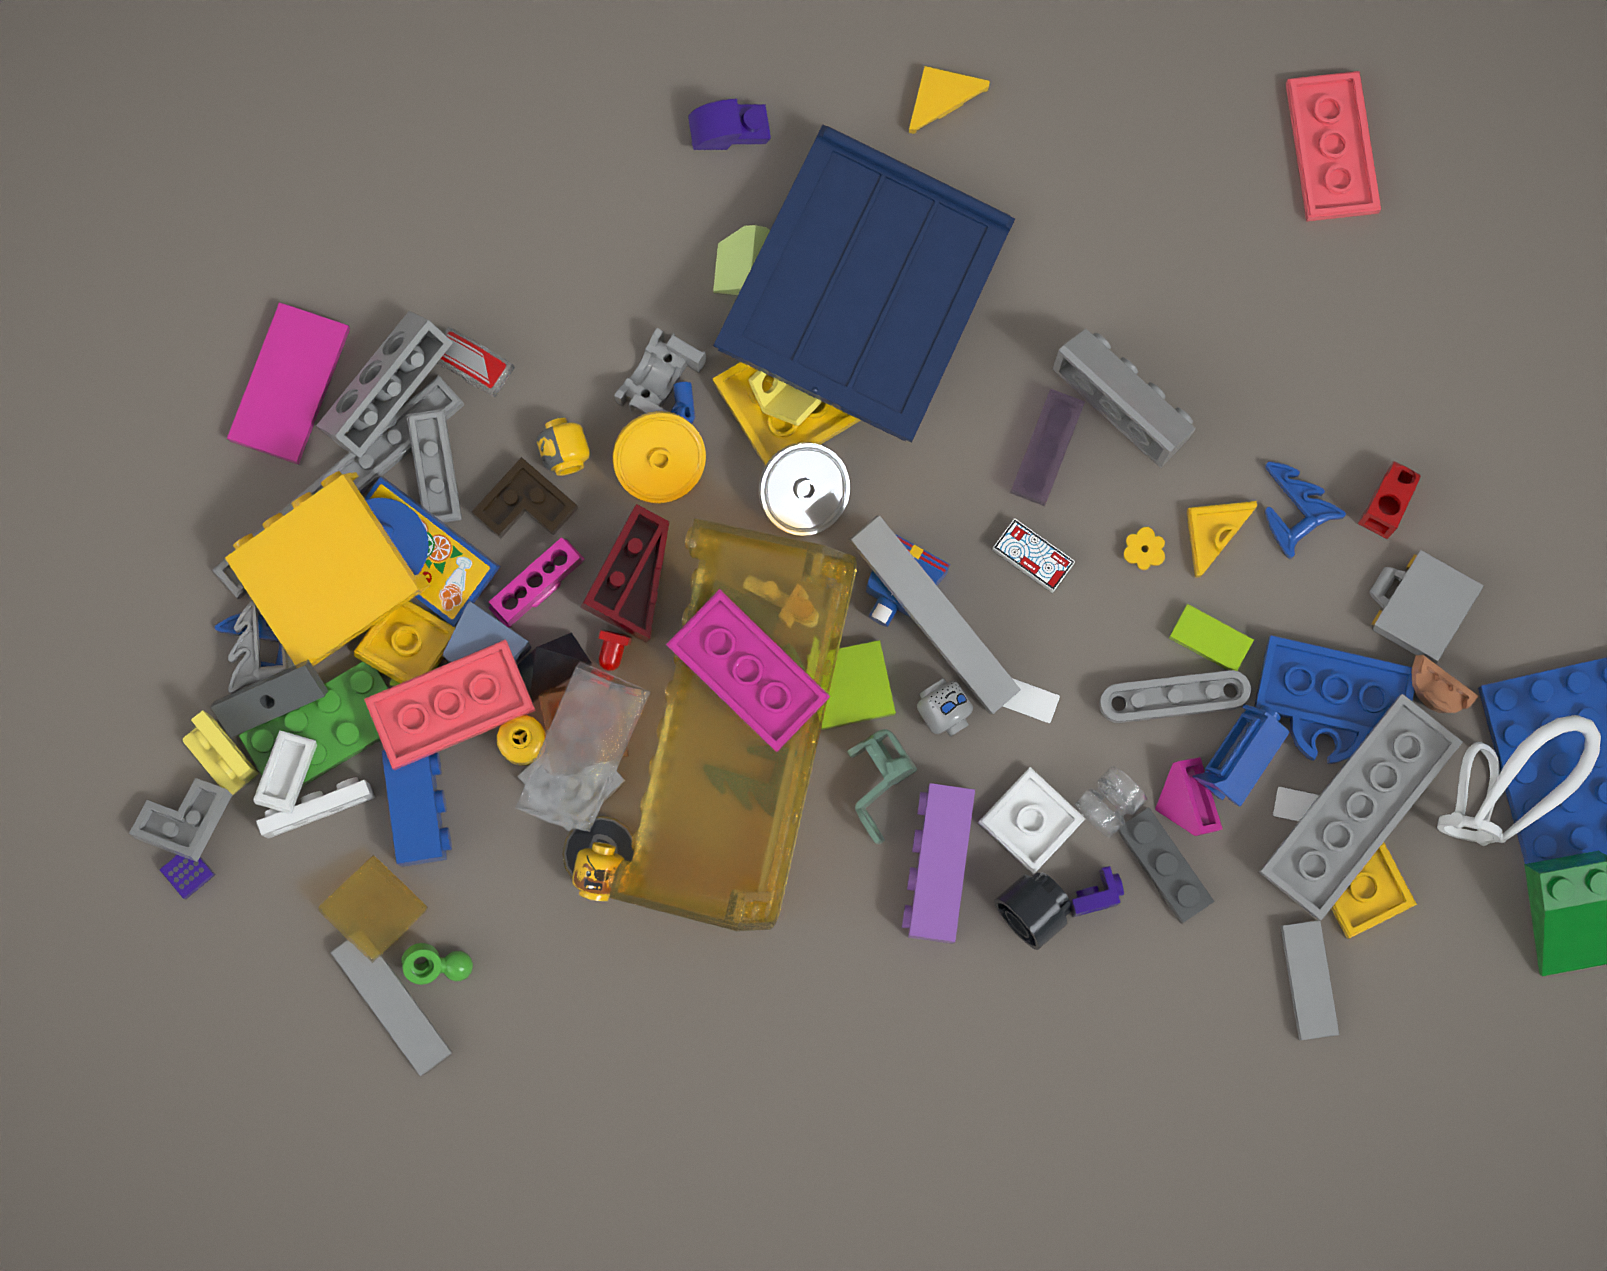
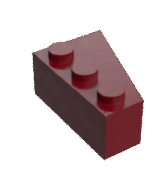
[580,504,670,643]

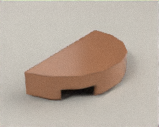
[1411,655,1479,713]

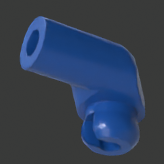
[670,382,695,424]

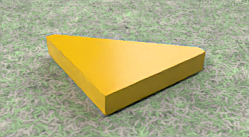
[909,66,990,134]
[1186,501,1257,578]

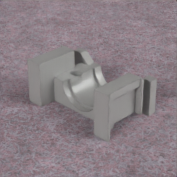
[614,328,706,414]

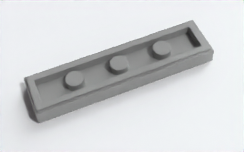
[330,929,453,1076]

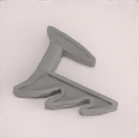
[228,601,295,694]

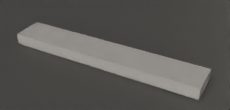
[848,515,1021,714]

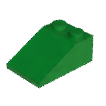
[1524,850,1607,976]

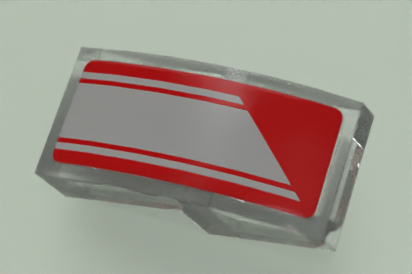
[436,327,515,397]

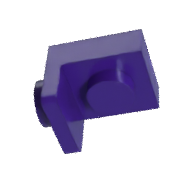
[1071,866,1124,917]

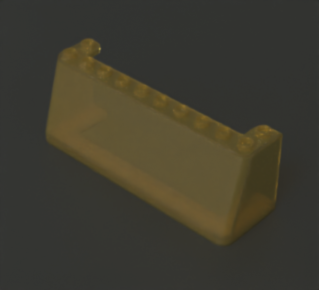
[609,518,857,931]

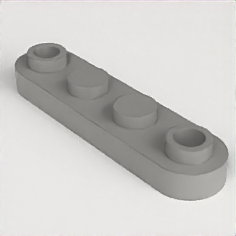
[1099,670,1251,723]

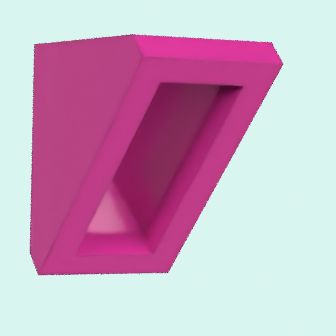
[1155,757,1223,836]

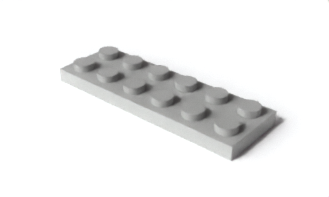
[1259,694,1463,921]

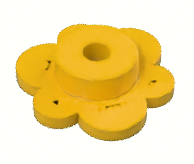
[1124,527,1165,570]

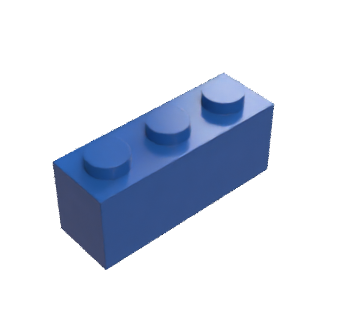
[382,750,452,867]

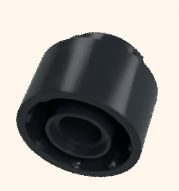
[994,872,1072,950]

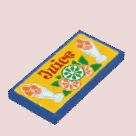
[365,477,501,627]

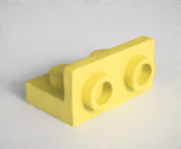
[183,710,259,795]

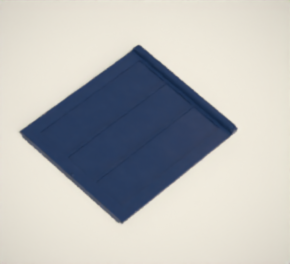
[713,124,1015,443]

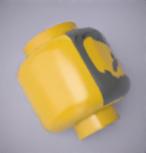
[537,418,590,476]

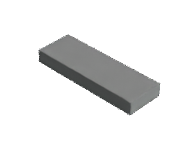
[407,409,463,523]
[1280,921,1339,1040]

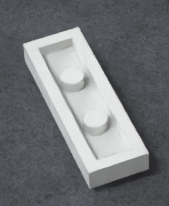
[256,777,375,839]

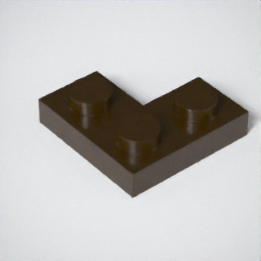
[472,457,578,539]

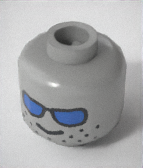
[917,678,973,737]

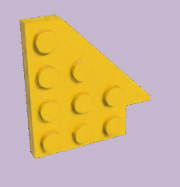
[713,362,861,466]

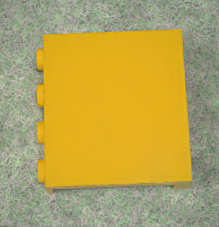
[225,471,431,667]

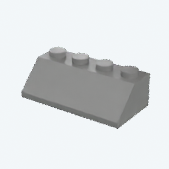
[1053,329,1196,468]

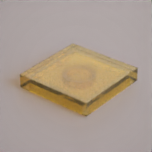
[318,855,428,963]

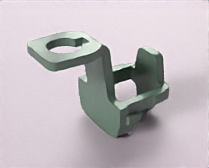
[847,729,917,844]

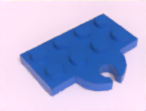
[1254,635,1414,764]

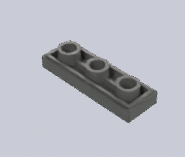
[211,659,328,738]

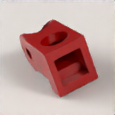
[1358,461,1421,539]

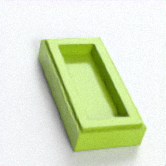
[1169,604,1254,671]

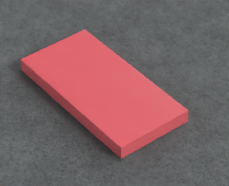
[1286,71,1381,222]
[364,640,536,770]

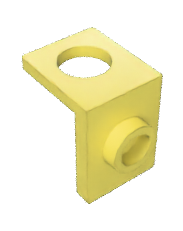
[749,370,821,426]

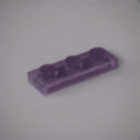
[1010,389,1085,506]

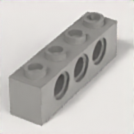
[316,311,453,458]

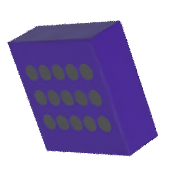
[160,855,216,899]

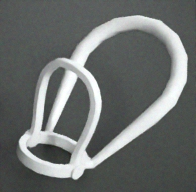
[1437,715,1601,846]

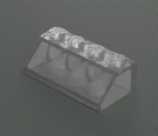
[516,662,650,832]

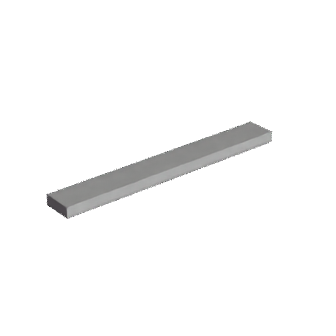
[212,375,464,599]

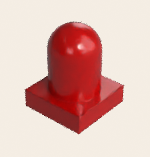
[598,630,633,671]

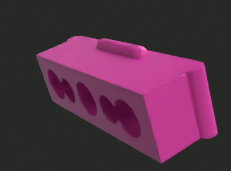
[488,537,585,628]

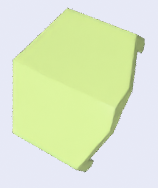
[713,225,770,295]

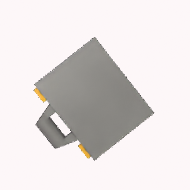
[1369,550,1484,664]

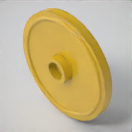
[612,411,706,503]

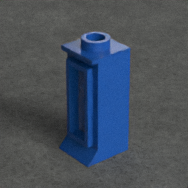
[1192,704,1290,807]

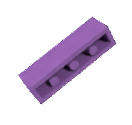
[902,783,975,944]

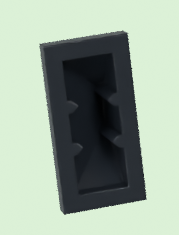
[517,632,592,703]

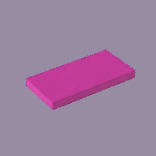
[227,302,350,465]
[666,589,831,752]

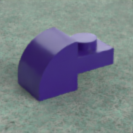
[688,99,771,150]

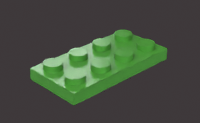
[238,661,389,788]

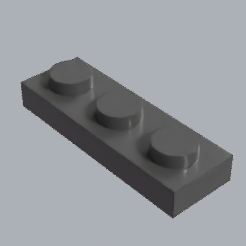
[1116,807,1215,924]

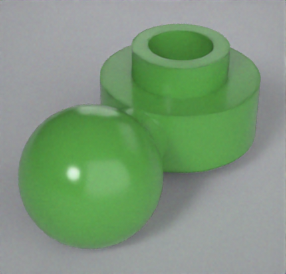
[401,943,473,985]

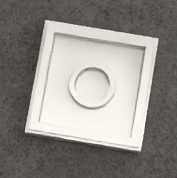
[978,767,1085,875]

